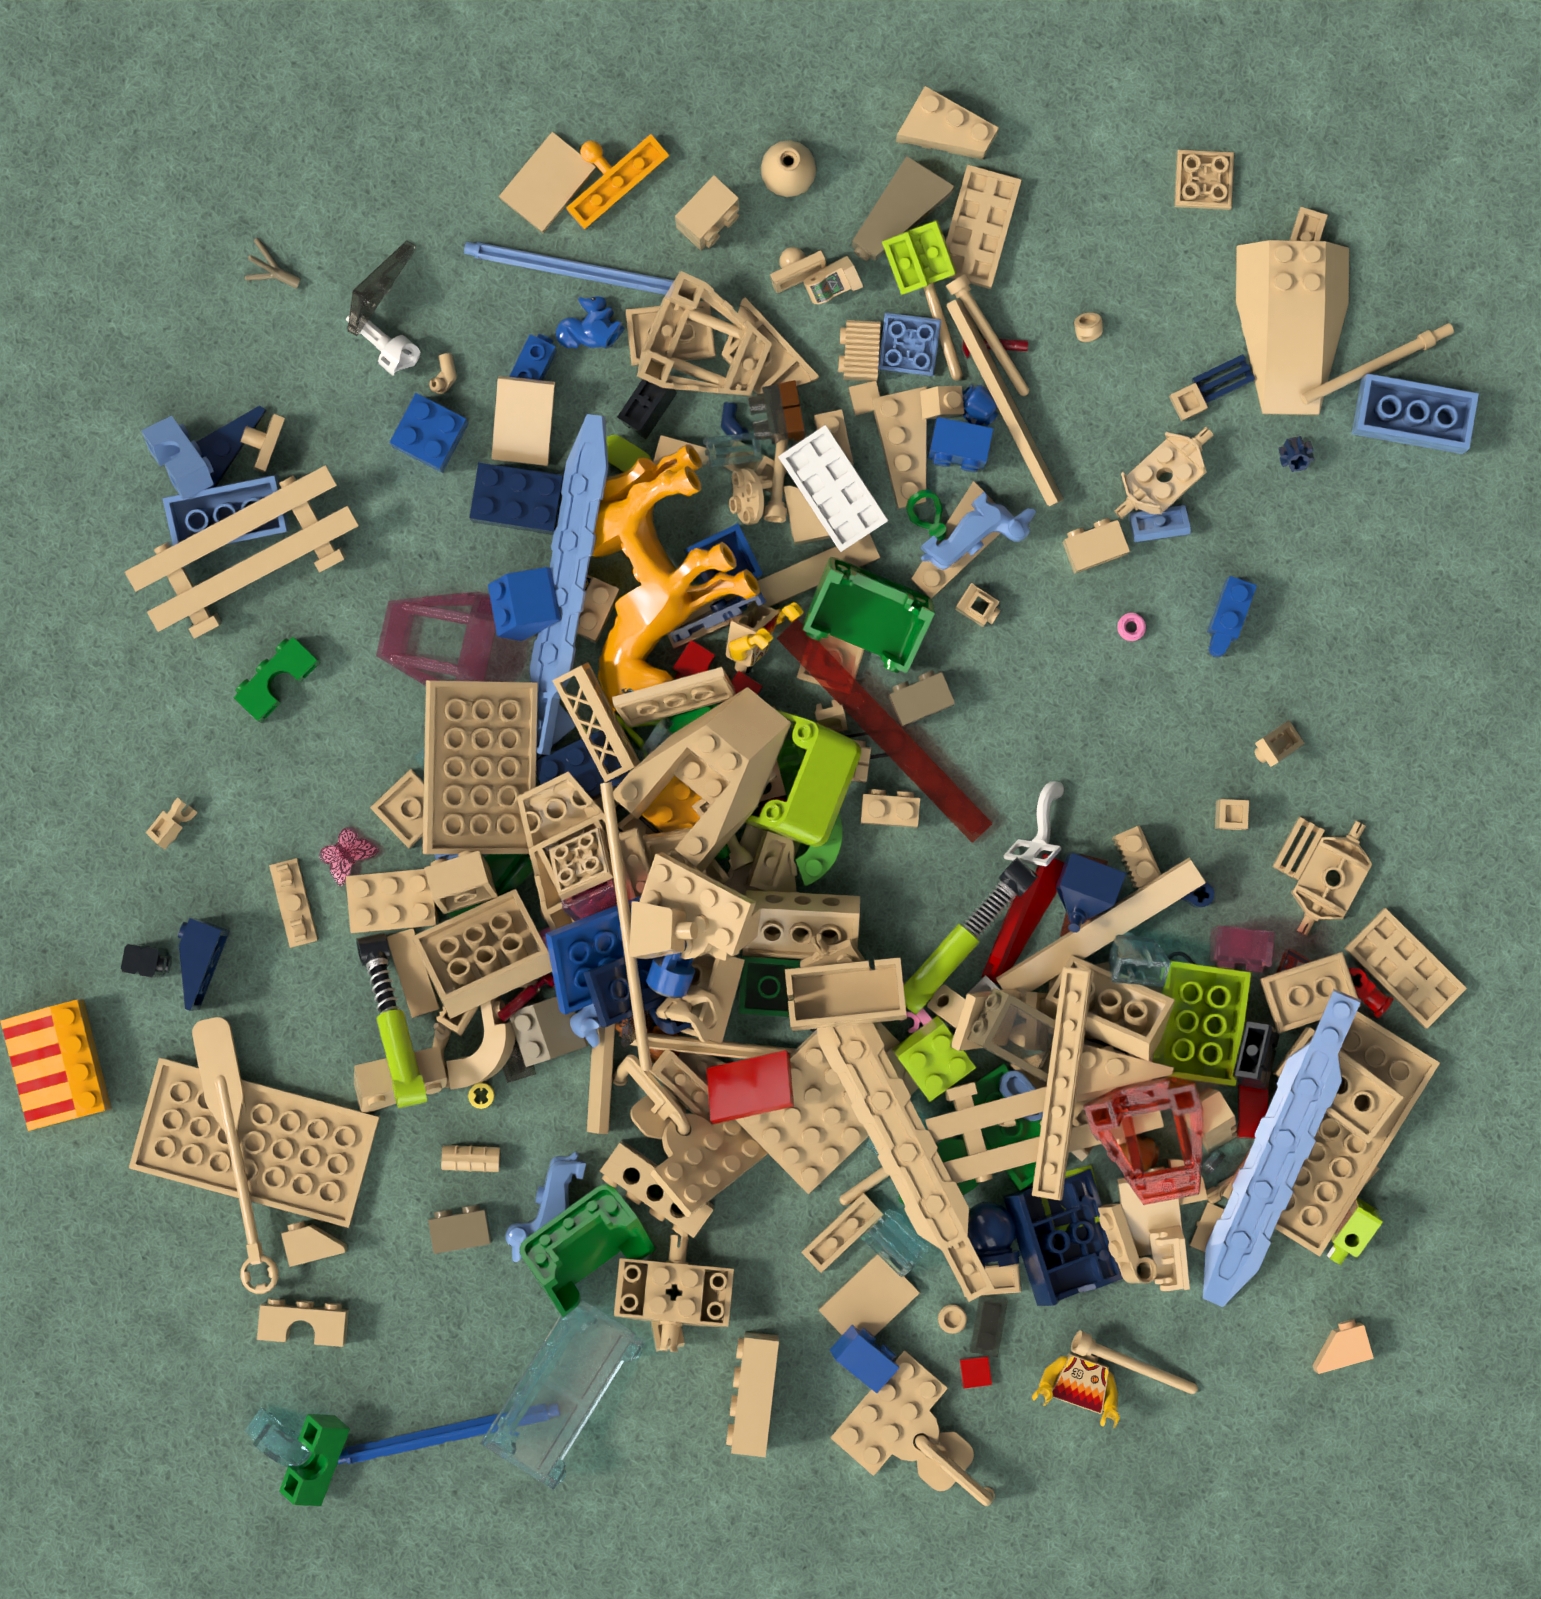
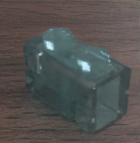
[860,1209,930,1277]

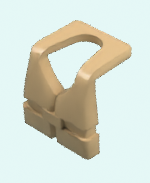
[656,984,727,1043]

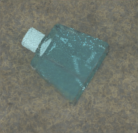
[1109,932,1171,987]

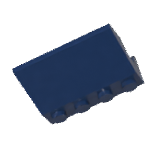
[1003,1169,1123,1306]

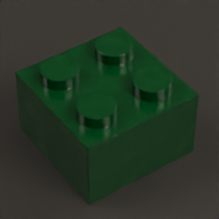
[738,956,800,1017]

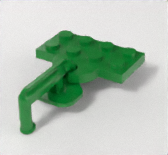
[898,1064,1041,1205]

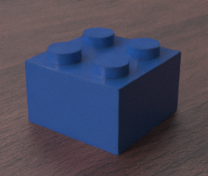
[389,393,469,473]
[928,417,993,473]
[683,523,763,584]

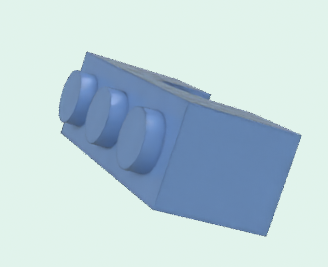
[141,416,214,500]

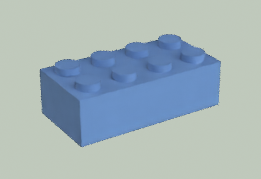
[1352,374,1479,454]
[162,474,290,546]

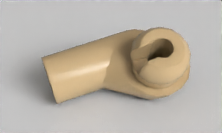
[429,353,457,394]

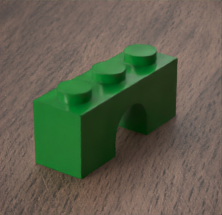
[233,637,321,723]
[279,1414,350,1506]

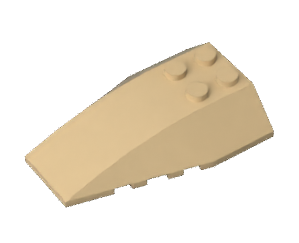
[1236,240,1349,415]
[517,771,630,931]

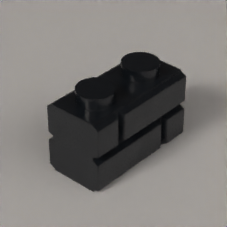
[121,944,172,978]
[1233,1022,1280,1090]

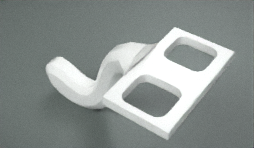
[1004,781,1064,866]

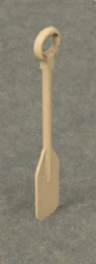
[192,1017,279,1294]

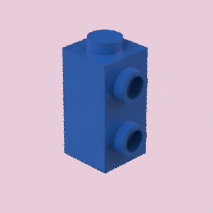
[509,334,557,381]

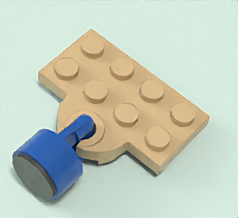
[639,852,756,998]

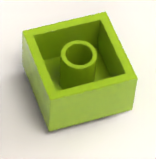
[891,1016,976,1102]

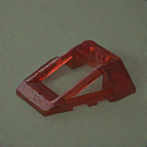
[1083,1076,1203,1205]

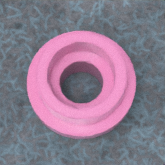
[1117,613,1146,641]

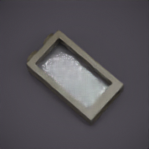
[968,988,1056,1082]

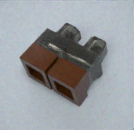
[748,380,805,444]

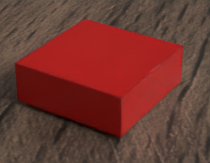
[959,1355,992,1389]

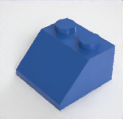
[488,567,560,641]

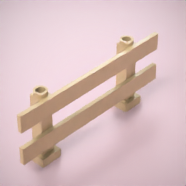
[125,465,359,639]
[925,1045,1164,1183]

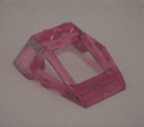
[376,592,496,686]

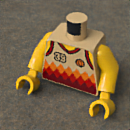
[725,601,804,673]
[1032,1352,1120,1428]

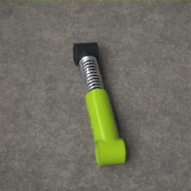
[903,857,1038,1015]

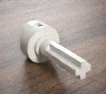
[346,309,421,376]

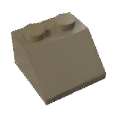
[510,996,588,1067]

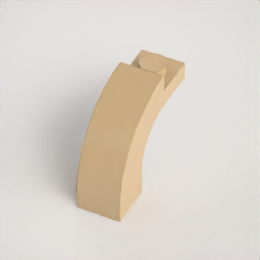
[446,995,516,1089]

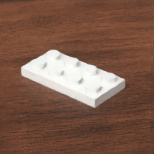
[778,425,889,552]

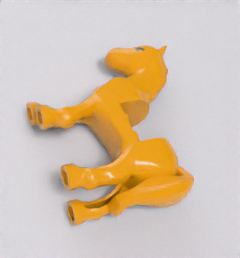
[592,444,760,711]

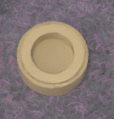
[938,1304,967,1334]

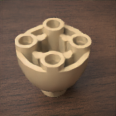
[761,140,816,197]

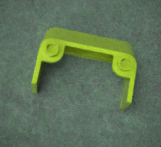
[745,710,861,847]

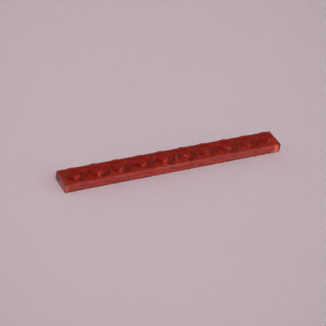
[777,619,993,843]

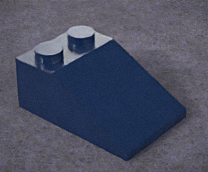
[178,918,230,1011]

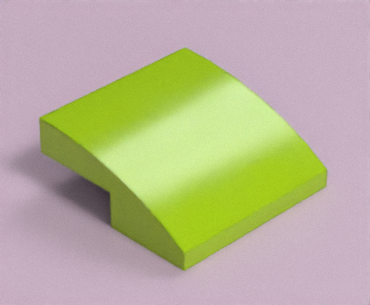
[882,220,957,295]

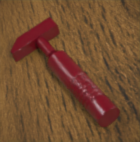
[962,339,1028,359]
[497,973,555,1021]

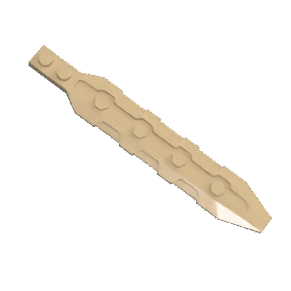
[817,1023,995,1302]

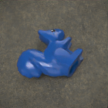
[555,296,625,349]

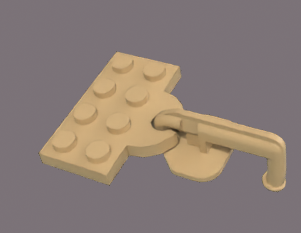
[612,1055,768,1218]
[831,1350,995,1506]

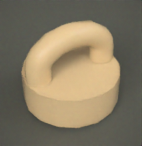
[1074,313,1103,342]

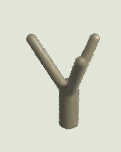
[245,238,301,289]

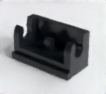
[617,379,677,439]

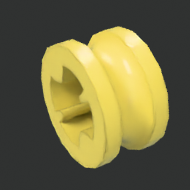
[468,1083,495,1109]

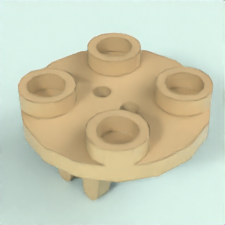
[729,468,773,525]

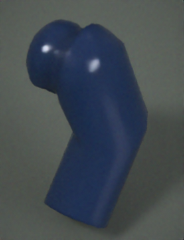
[721,402,749,442]

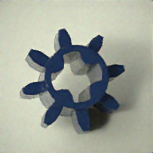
[1278,436,1315,472]

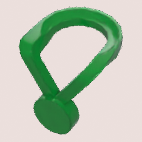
[906,489,948,541]

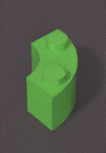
[795,813,842,887]

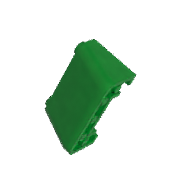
[803,557,935,673]
[519,1184,656,1317]

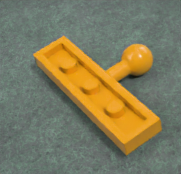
[566,134,669,230]

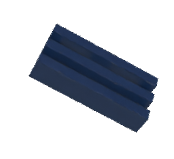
[1192,354,1255,404]

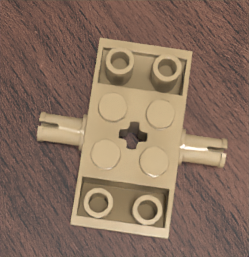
[614,1235,734,1352]

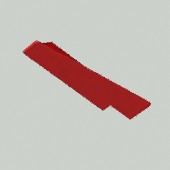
[981,854,1064,985]

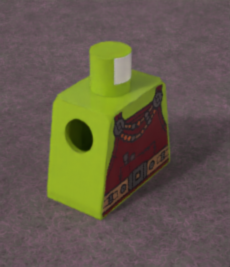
[1327,1197,1383,1265]

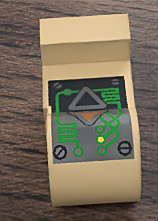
[804,256,863,304]

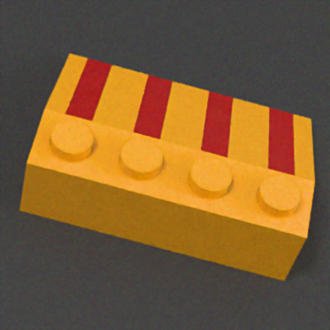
[1,999,111,1131]

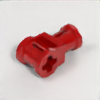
[1348,968,1394,1018]

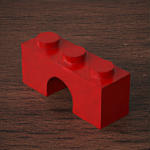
[673,640,763,702]

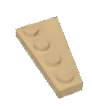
[872,386,927,509]

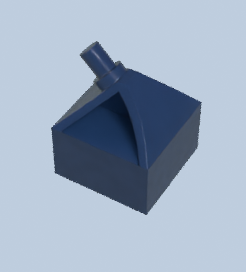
[1055,853,1126,933]

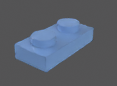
[1129,505,1191,542]

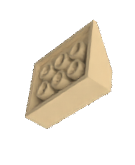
[412,889,552,1019]

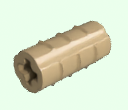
[441,1145,500,1172]

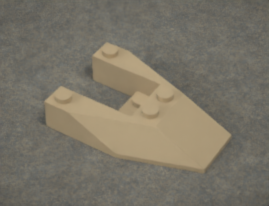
[613,687,791,872]

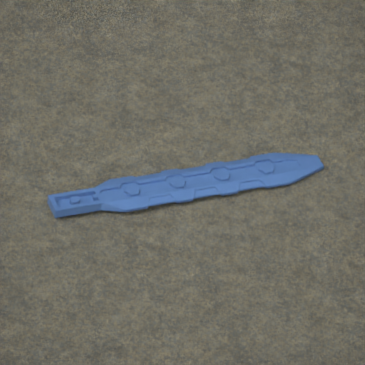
[530,414,608,755]
[1203,989,1361,1307]

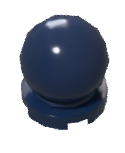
[968,1201,1020,1269]

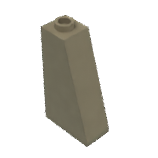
[852,156,954,261]

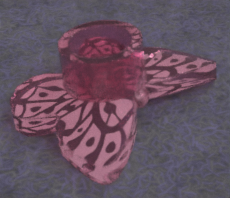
[319,827,379,886]

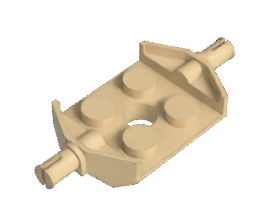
[1114,427,1214,519]
[1291,821,1372,936]

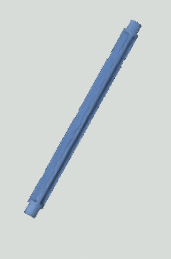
[464,242,674,295]

